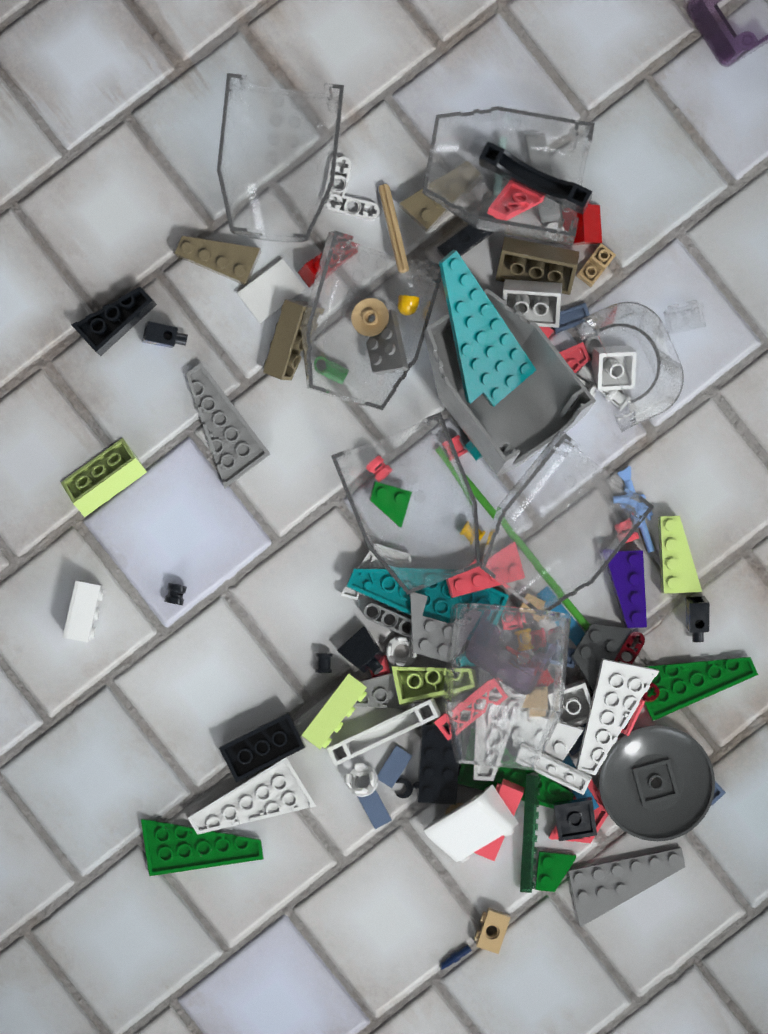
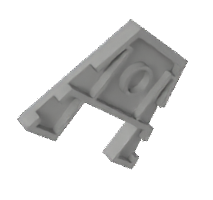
[409,592,483,663]

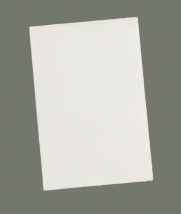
[237,259,306,324]

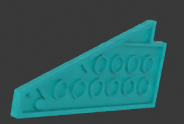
[439,250,536,407]
[346,569,509,648]

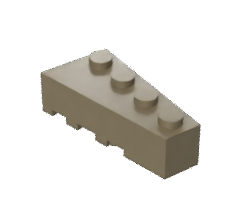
[175,236,261,286]
[263,299,324,381]

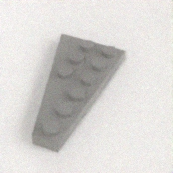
[186,363,270,489]
[568,847,685,927]

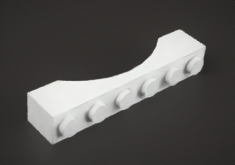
[327,698,442,766]

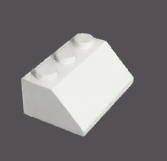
[503,279,562,328]
[63,581,105,642]

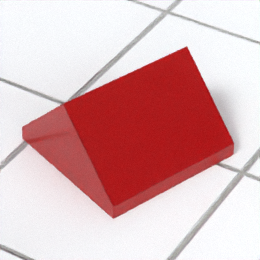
[562,204,602,246]

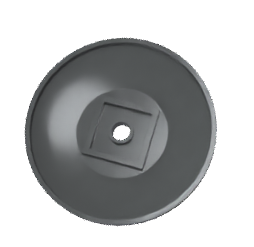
[599,725,715,841]

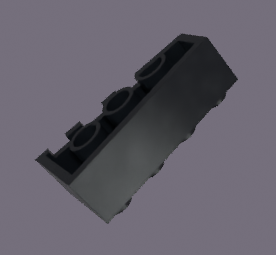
[71,287,157,356]

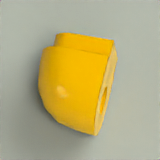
[398,295,420,316]

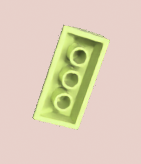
[61,438,147,517]

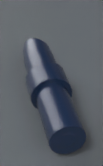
[440,945,472,970]

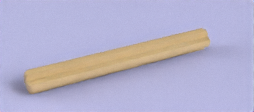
[378,184,409,273]

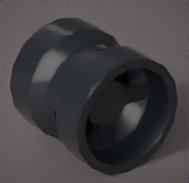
[164,583,187,606]

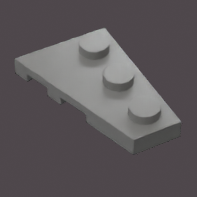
[353,672,404,710]

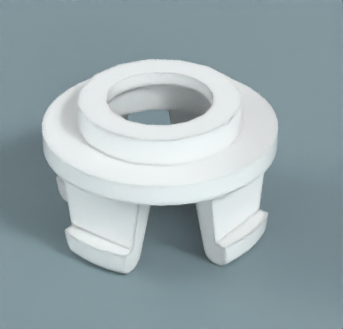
[386,636,417,667]
[345,763,378,797]

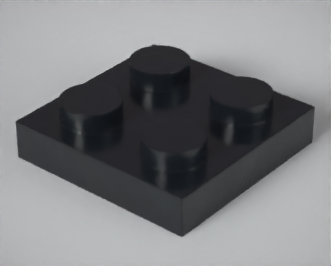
[553,797,597,841]

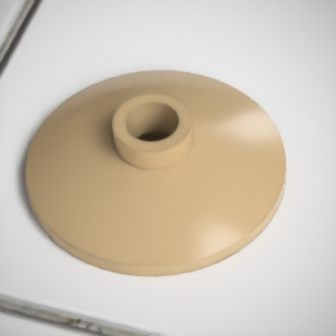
[351,298,389,336]

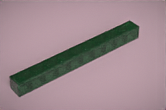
[520,772,541,893]

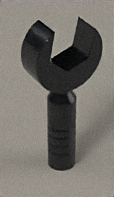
[396,778,418,798]

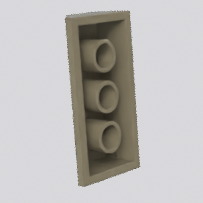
[495,236,579,295]

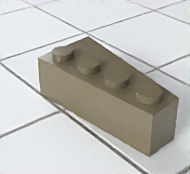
[399,161,480,232]

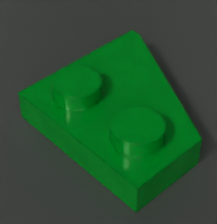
[369,481,412,528]
[535,851,576,892]

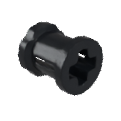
[315,653,333,673]

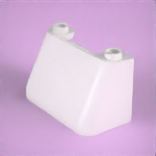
[423,784,518,863]

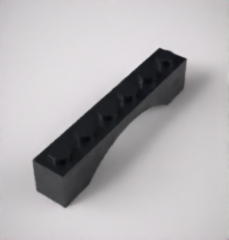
[479,142,593,215]

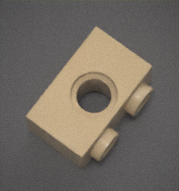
[474,908,511,954]

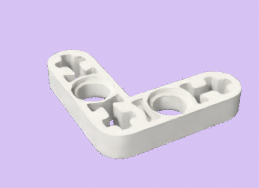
[326,157,380,221]

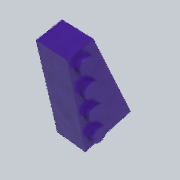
[603,550,647,628]

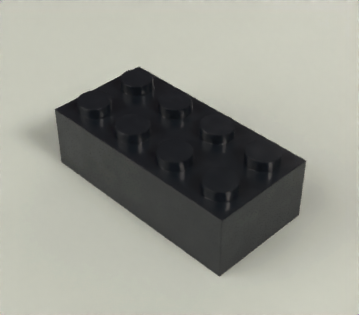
[219,712,306,782]
[416,724,461,805]

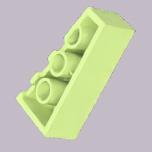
[658,516,702,594]
[391,666,477,705]
[301,673,367,749]

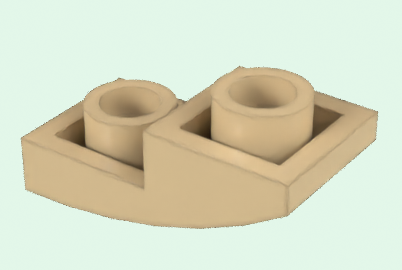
[576,243,616,287]

